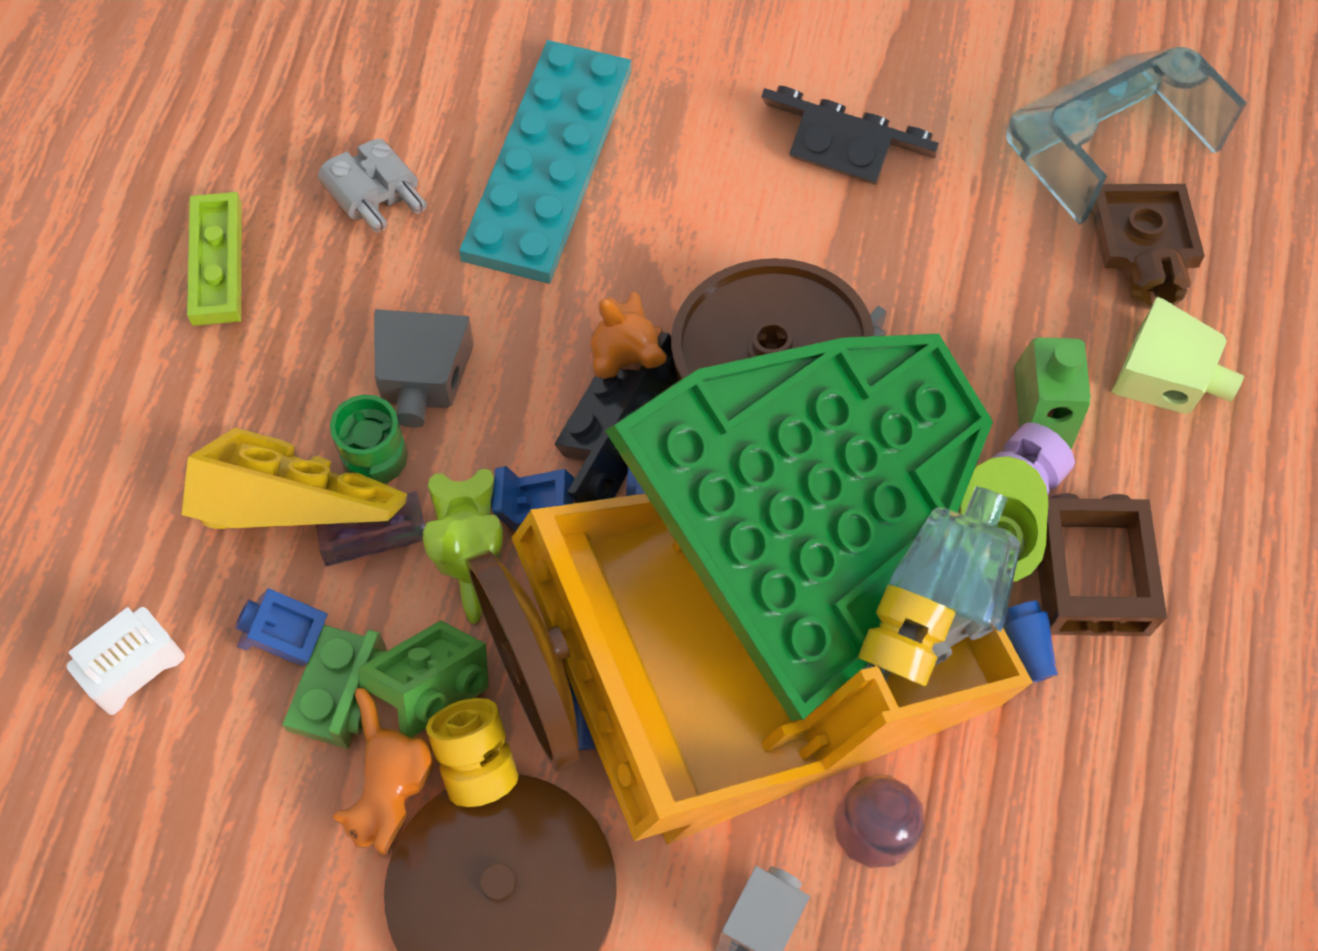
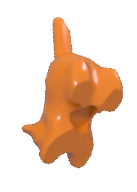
[590,291,667,379]
[333,688,433,856]

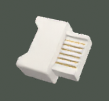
[67,607,185,715]

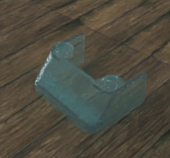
[1006,47,1247,225]

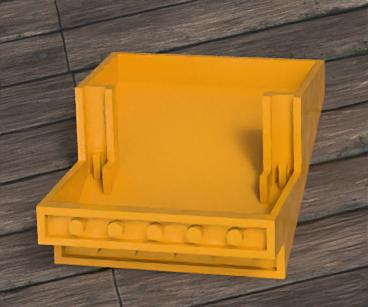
[511,494,1033,845]

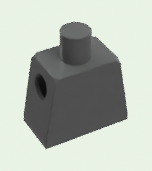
[374,309,474,428]

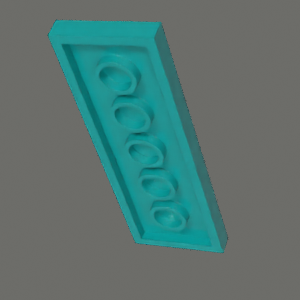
[459,40,631,284]

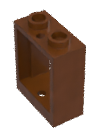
[1038,493,1167,636]

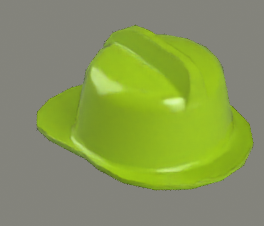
[959,456,1048,583]

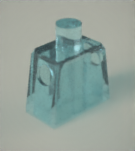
[889,486,1020,632]

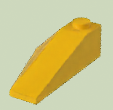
[181,427,407,529]

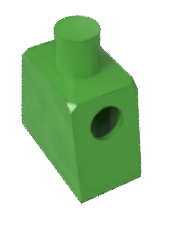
[1014,337,1091,449]

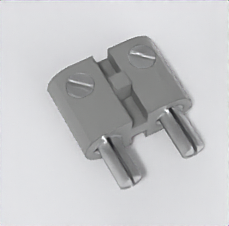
[318,139,427,233]

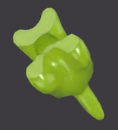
[422,469,503,624]

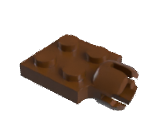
[1089,184,1205,309]

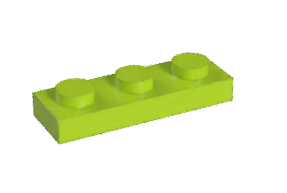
[187,192,242,326]

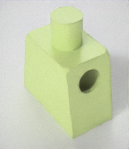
[1111,297,1244,414]

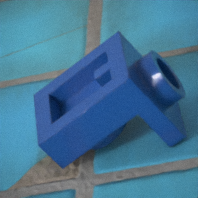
[235,588,328,666]

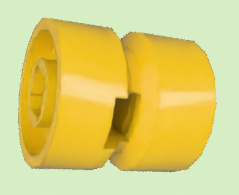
[857,584,956,687]
[426,698,519,807]

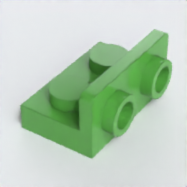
[358,620,488,738]
[282,625,387,749]

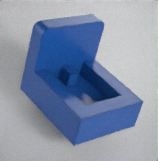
[491,466,574,532]

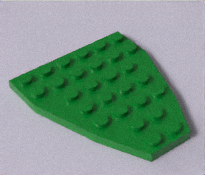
[605,333,993,721]

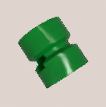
[330,394,408,484]

